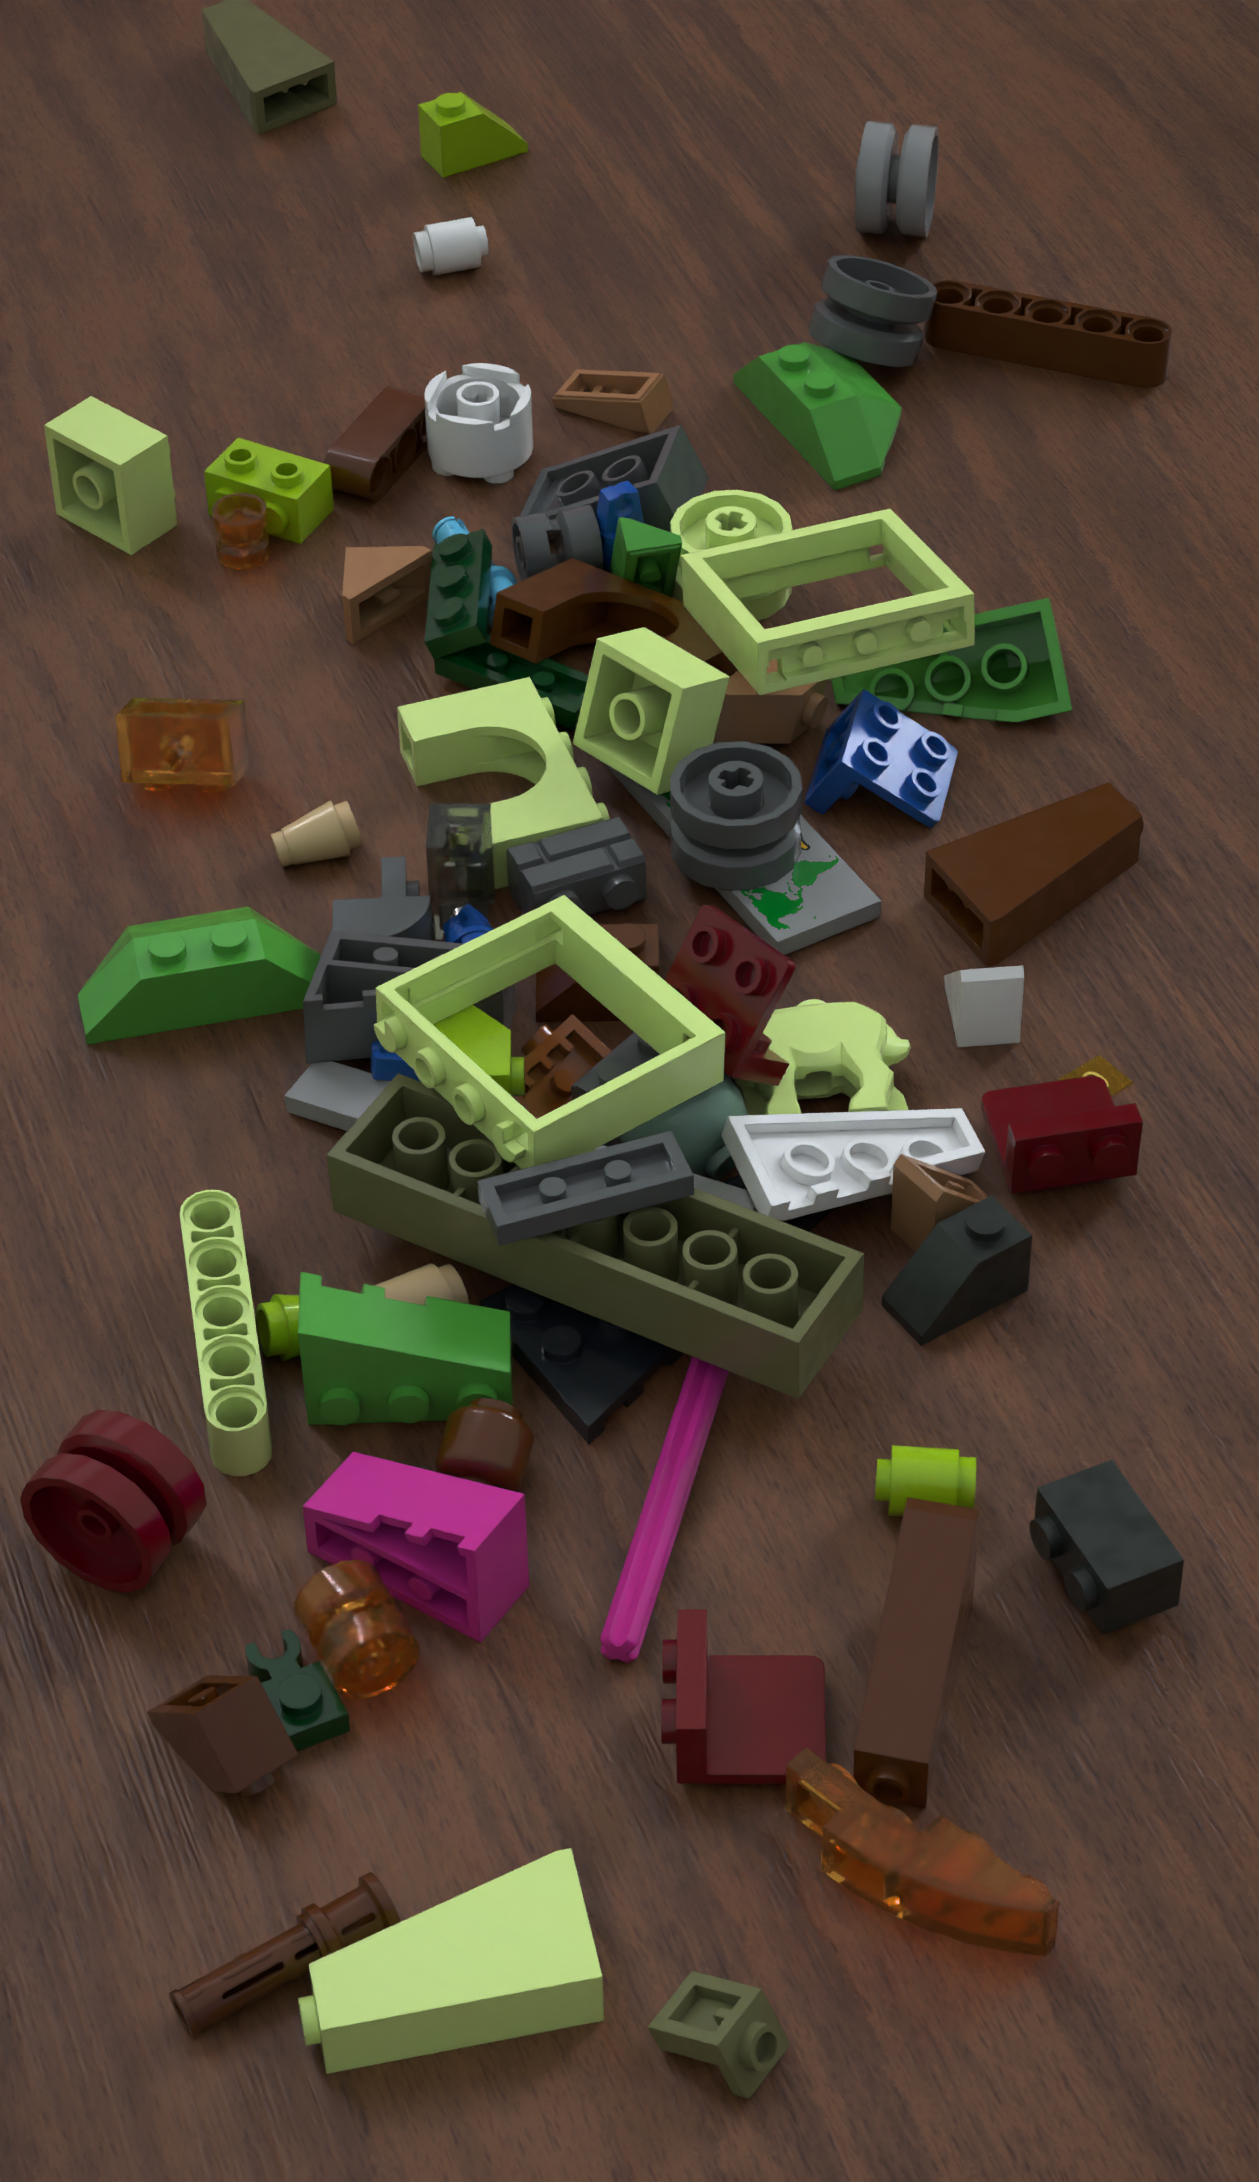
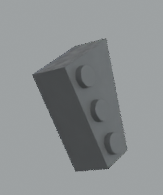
[303,931,516,1063]

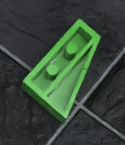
[298,1272,513,1425]

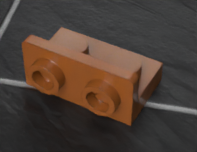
[512,1014,611,1119]

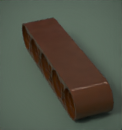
[924,280,1172,388]

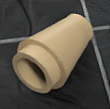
[270,800,363,868]

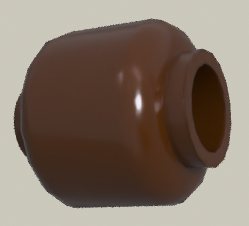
[435,1398,534,1492]

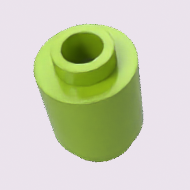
[875,1445,976,1516]

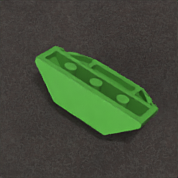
[733,342,902,490]
[78,906,321,1045]

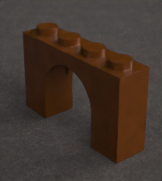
[489,558,738,676]

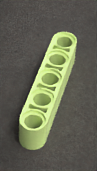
[180,1190,272,1476]

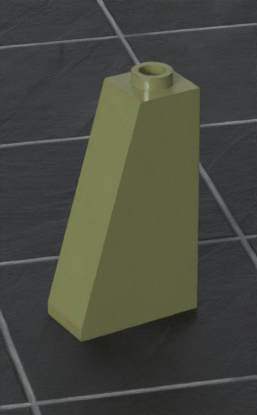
[201,0,337,135]

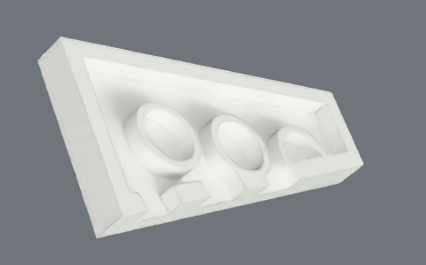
[721,1108,985,1221]

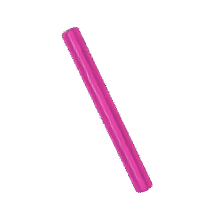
[600,1356,728,1663]

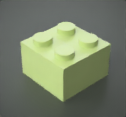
[44,396,178,555]
[573,627,730,795]

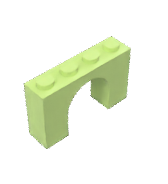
[397,677,610,895]

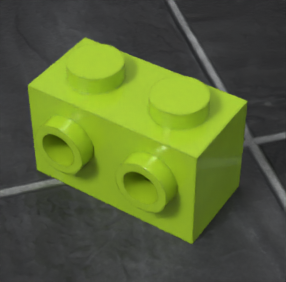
[204,438,334,544]

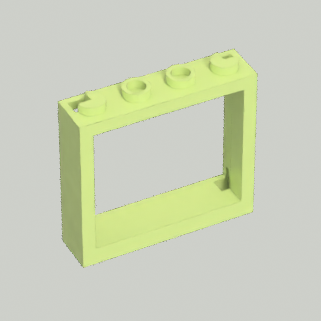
[681,509,975,695]
[373,895,725,1169]

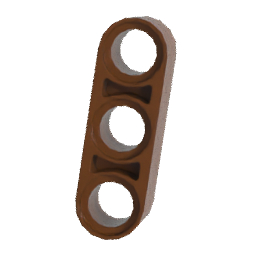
[324,386,427,501]

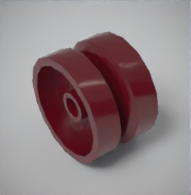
[20,1410,207,1593]

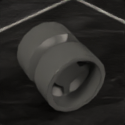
[511,505,603,581]

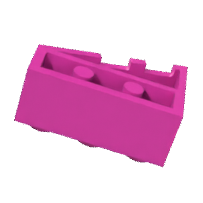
[302,1452,529,1643]

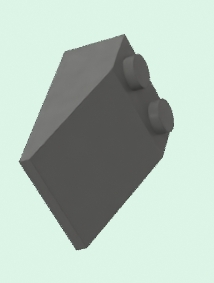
[520,425,709,540]

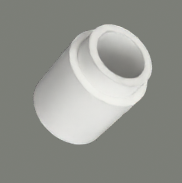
[413,217,489,275]

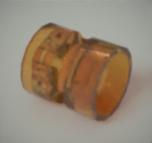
[294,1560,420,1699]

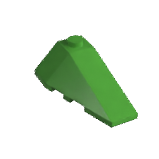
[831,598,1073,723]

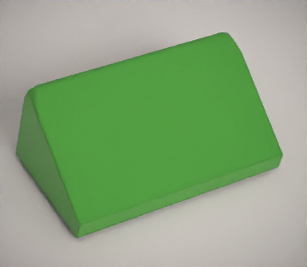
[610,517,682,597]

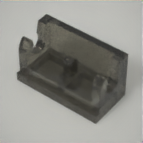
[426,804,496,940]

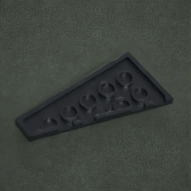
[479,1175,834,1445]

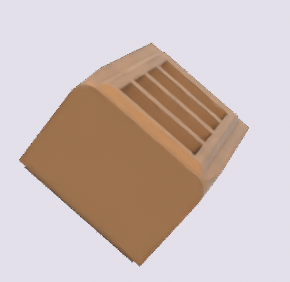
[552,369,673,434]

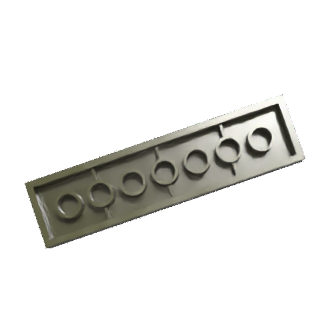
[327,1073,864,1399]

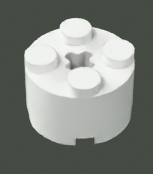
[424,363,533,484]

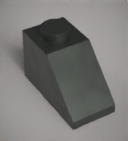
[881,1195,1032,1346]

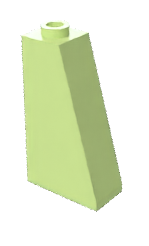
[298,1848,604,2074]

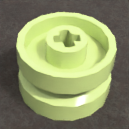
[670,490,792,621]

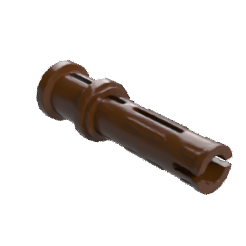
[169,1872,401,2038]

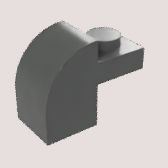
[332,856,434,941]

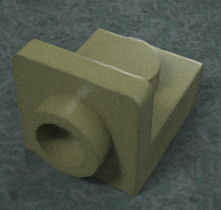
[648,1971,789,2099]

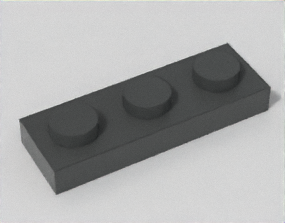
[477,1131,694,1246]

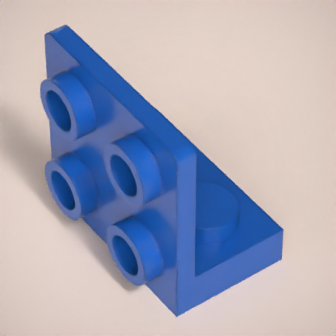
[804,689,958,828]

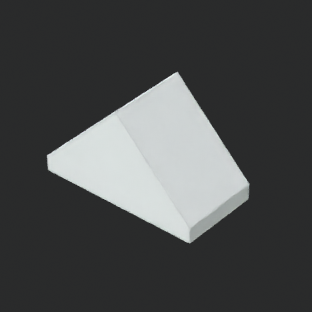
[944,965,1024,1047]

